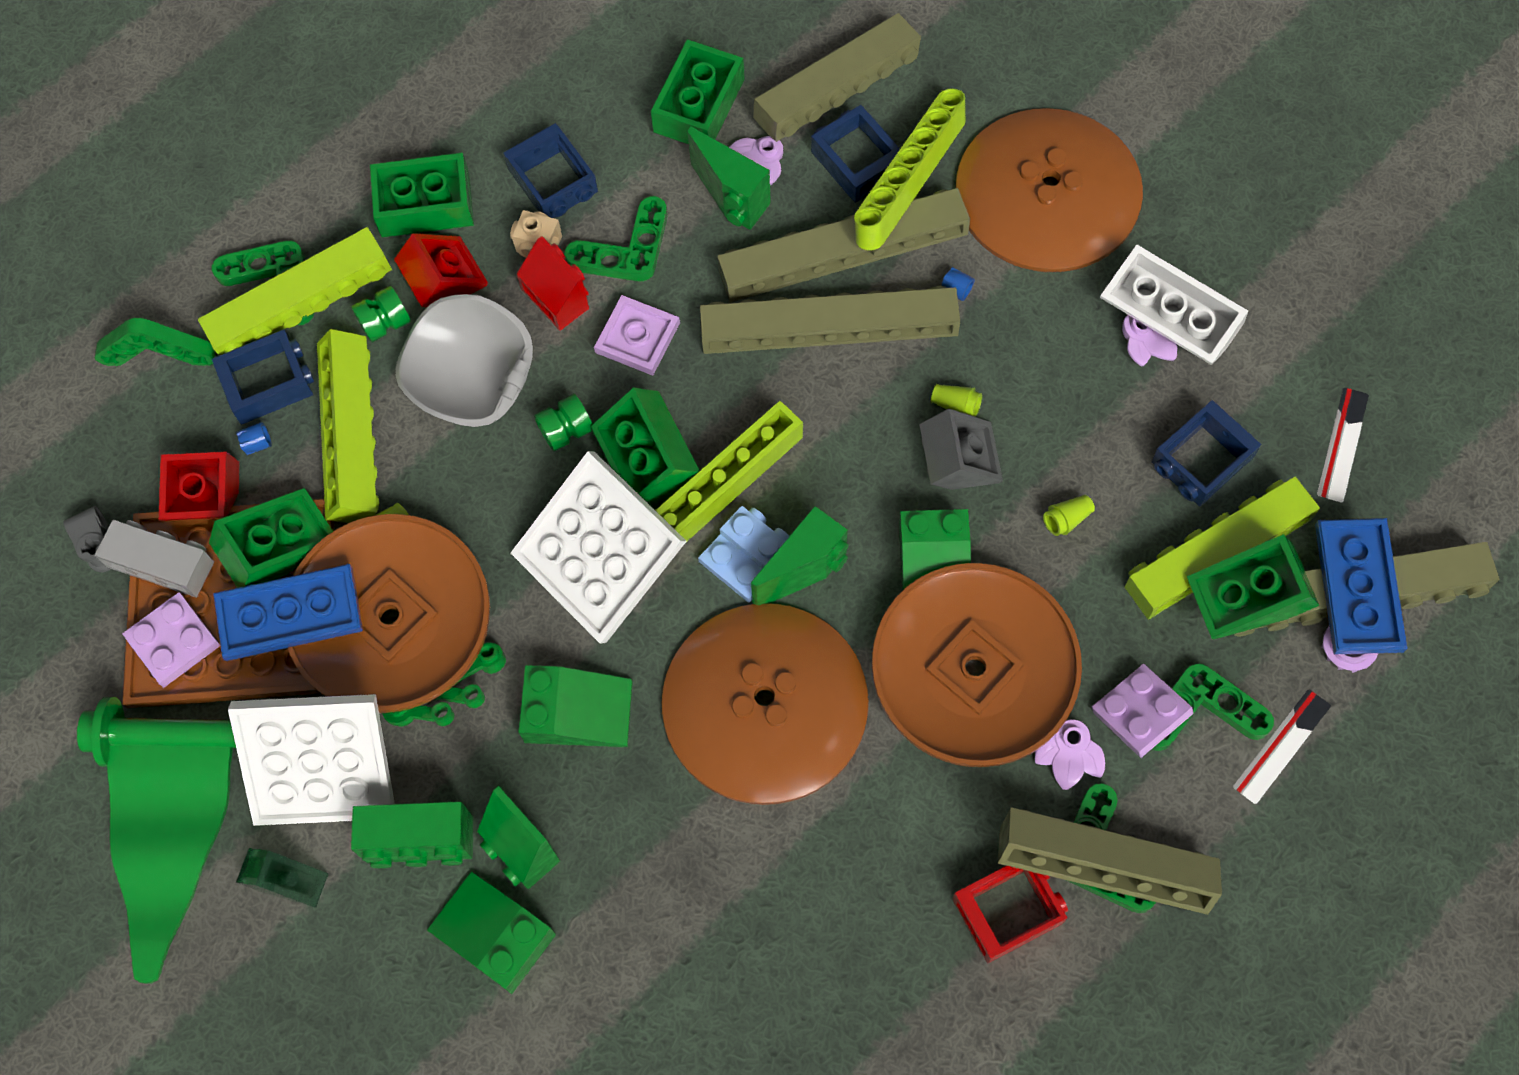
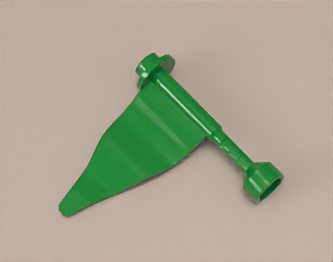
[77,697,236,984]

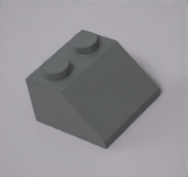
[919,409,1003,490]

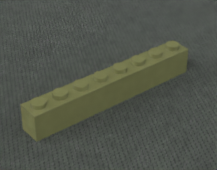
[717,188,970,302]
[700,286,960,354]
[1234,542,1500,637]

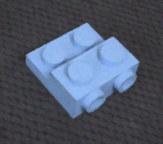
[698,506,789,603]

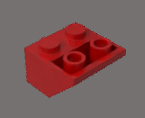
[517,236,589,331]

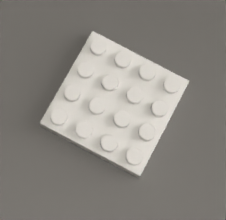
[511,451,687,643]
[228,694,395,826]

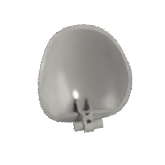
[395,294,533,427]

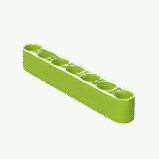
[854,89,966,250]

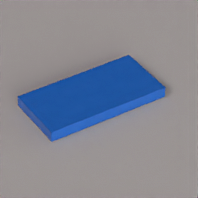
[1315,518,1407,655]
[213,564,363,661]

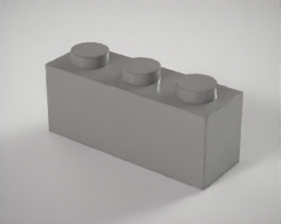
[94,520,214,598]

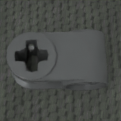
[63,506,111,573]

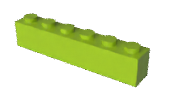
[198,227,392,356]
[317,329,379,523]
[655,401,803,541]
[1125,476,1320,620]

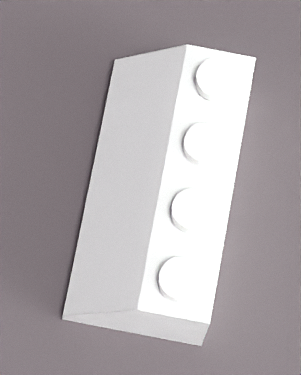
[1100,245,1248,365]

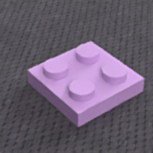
[594,295,680,376]
[122,592,221,688]
[1092,664,1193,758]

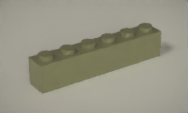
[753,13,921,142]
[998,808,1222,915]

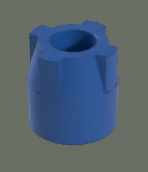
[942,267,975,301]
[236,422,272,455]

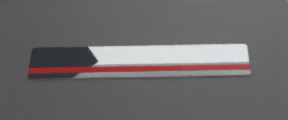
[1317,388,1369,502]
[1233,689,1331,804]

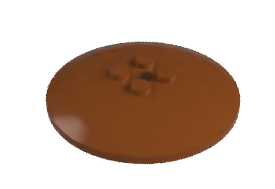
[956,108,1143,272]
[288,514,490,713]
[872,563,1082,767]
[662,603,868,805]

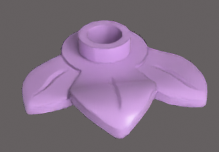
[729,136,783,186]
[1122,315,1177,366]
[1035,720,1105,790]

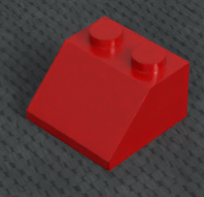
[394,234,488,307]
[158,452,239,521]

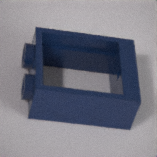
[811,105,900,203]
[503,123,598,218]
[212,330,315,425]
[1151,400,1262,507]

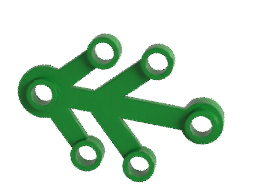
[382,643,506,727]

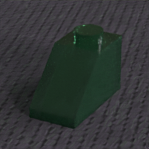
[236,848,328,908]

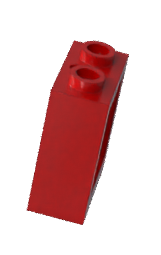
[952,866,1068,964]

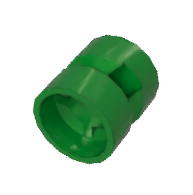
[351,285,411,343]
[533,393,593,452]

